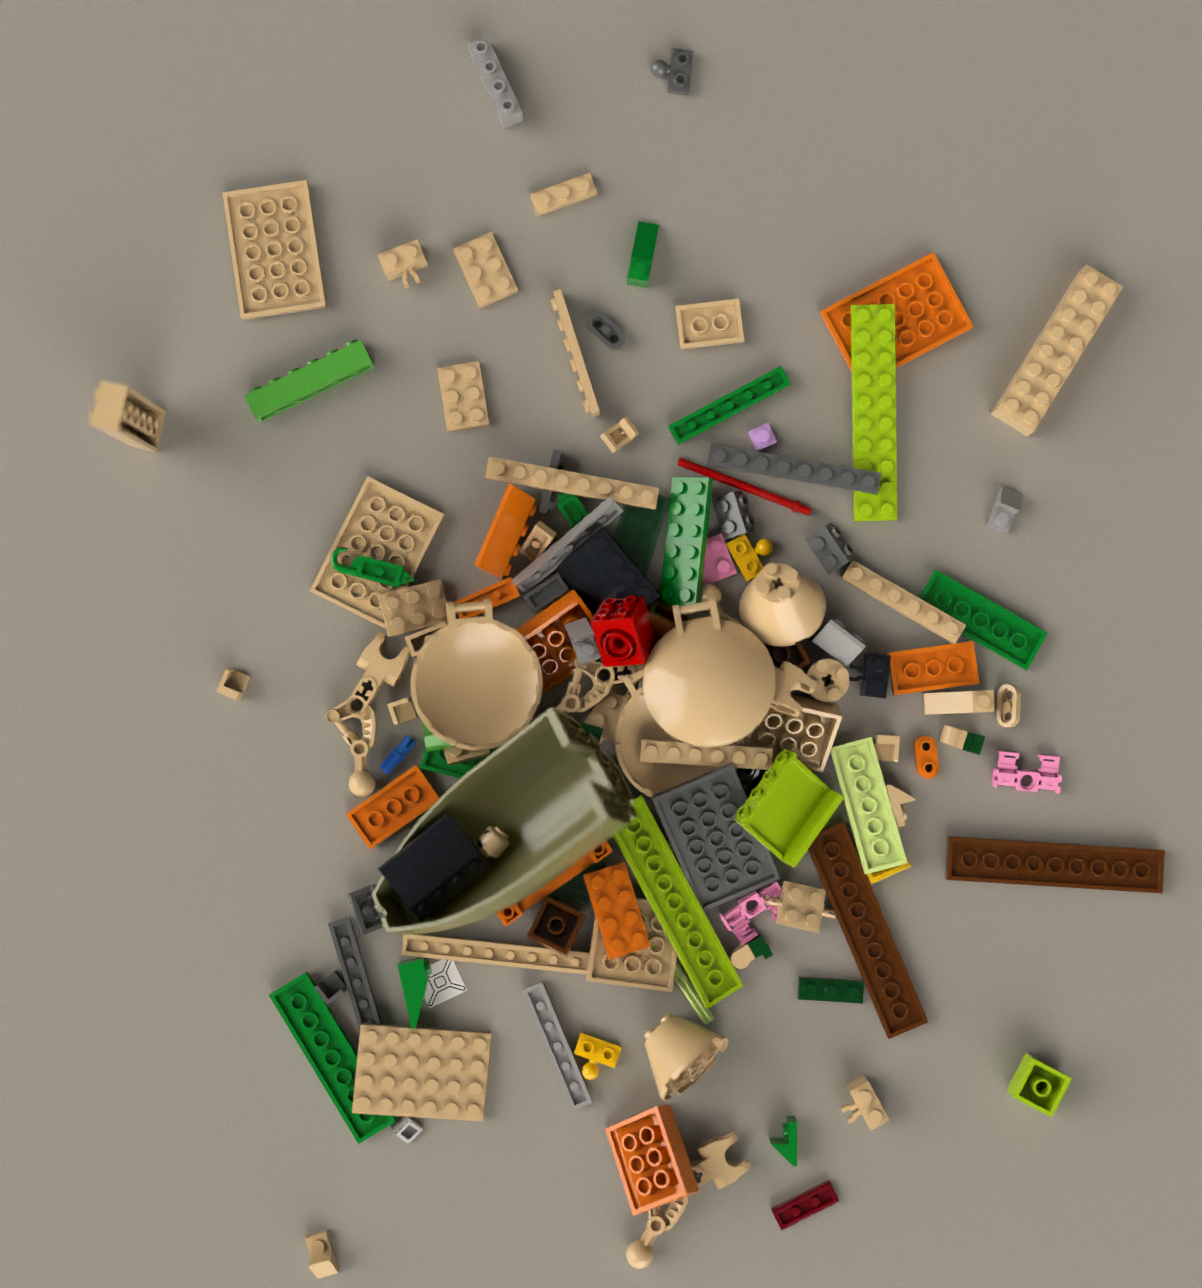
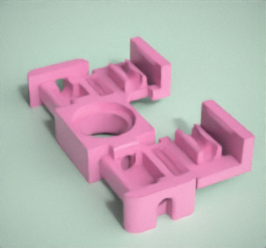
[991,750,1062,794]
[719,881,782,945]

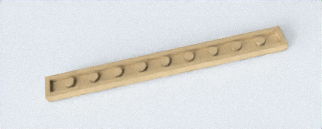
[402,934,589,974]

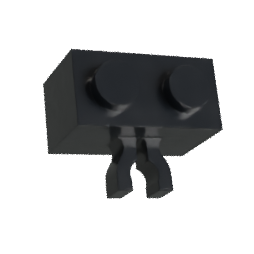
[849,653,891,699]

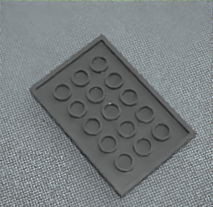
[651,762,780,911]

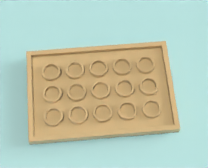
[222,180,327,320]
[310,476,445,629]
[352,1023,491,1122]

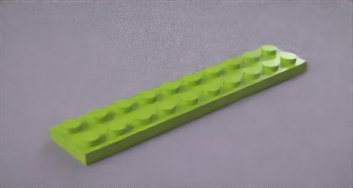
[850,304,897,521]
[613,795,744,1009]

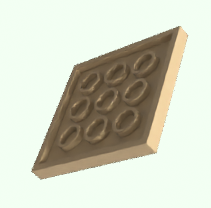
[586,898,677,992]

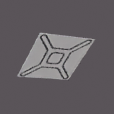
[425,959,467,1008]

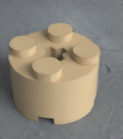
[804,659,849,702]

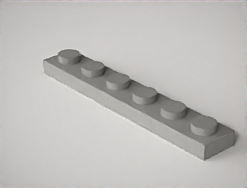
[512,497,623,594]
[522,981,593,1111]

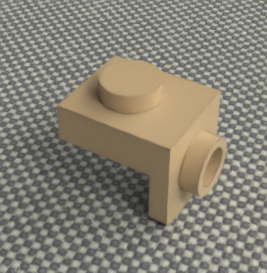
[600,416,639,453]

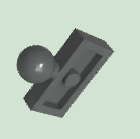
[651,48,693,96]

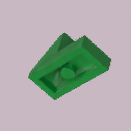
[769,1116,797,1166]

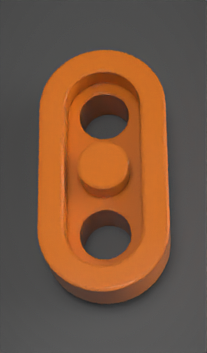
[913,735,939,779]

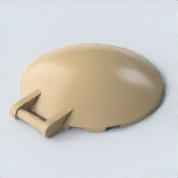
[643,597,776,747]
[411,598,543,750]
[615,667,745,797]

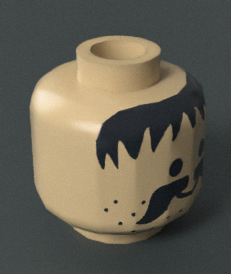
[477,825,510,858]

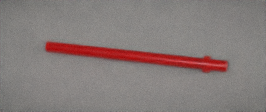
[677,457,812,516]

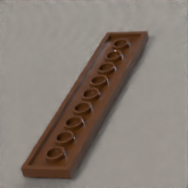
[808,821,928,1039]
[945,836,1165,894]

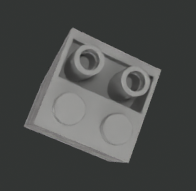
[809,619,865,667]

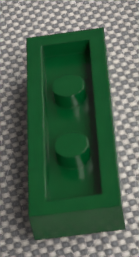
[797,976,864,1004]

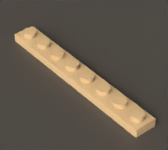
[485,456,659,510]

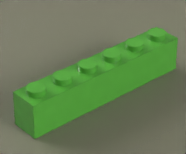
[245,340,375,423]

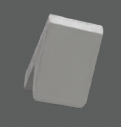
[986,486,1022,534]
[565,617,601,665]

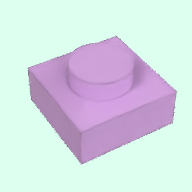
[748,423,777,451]

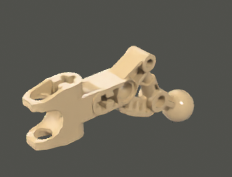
[700,583,817,717]
[326,632,411,797]
[530,657,647,724]
[626,1132,752,1269]

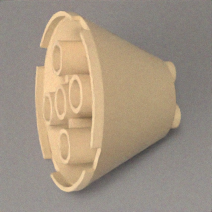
[739,563,826,647]
[644,1013,729,1102]

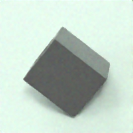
[315,970,347,1005]

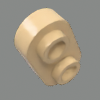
[996,684,1021,727]

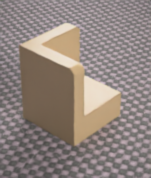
[216,668,250,700]
[387,697,418,725]
[874,734,900,762]

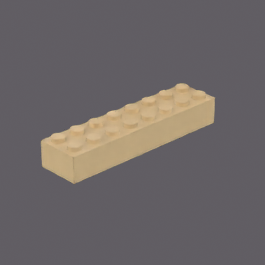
[991,264,1123,436]

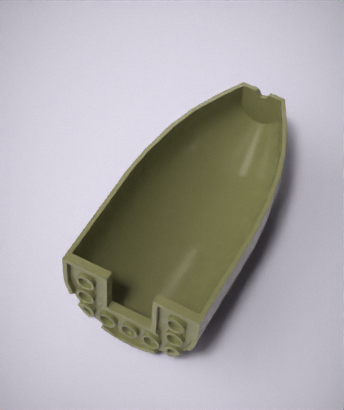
[372,707,636,935]

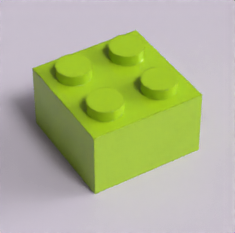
[1006,1052,1072,1118]

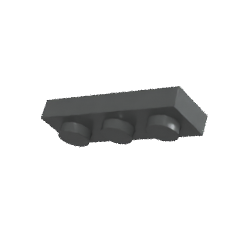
[538,449,565,516]

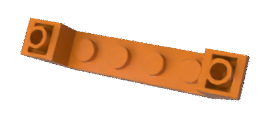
[496,841,613,927]

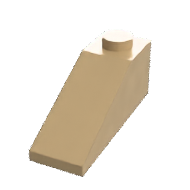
[923,690,995,715]

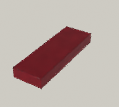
[771,1180,840,1231]

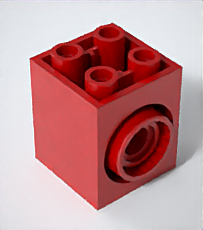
[591,596,657,667]

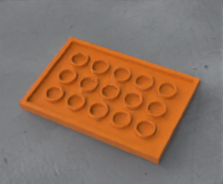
[820,252,974,371]

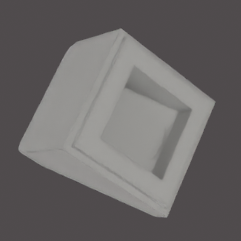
[391,1116,424,1144]

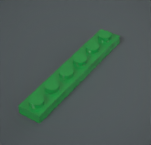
[668,366,791,446]

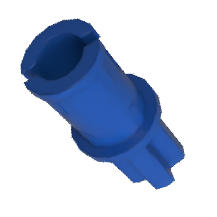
[380,735,417,774]

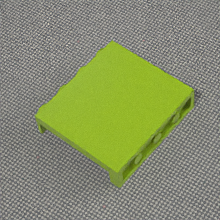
[733,749,844,868]

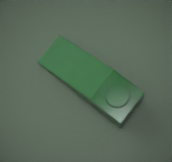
[627,221,659,288]
[397,957,432,1029]

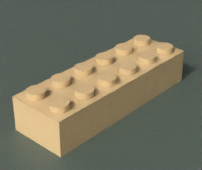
[89,380,166,452]

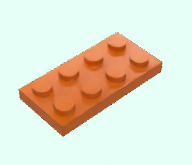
[887,641,980,695]
[345,765,440,849]
[583,862,651,960]

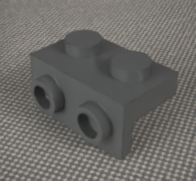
[712,491,755,540]
[805,523,855,575]
[347,884,384,935]

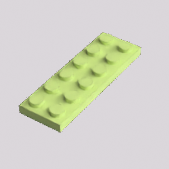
[830,737,908,874]

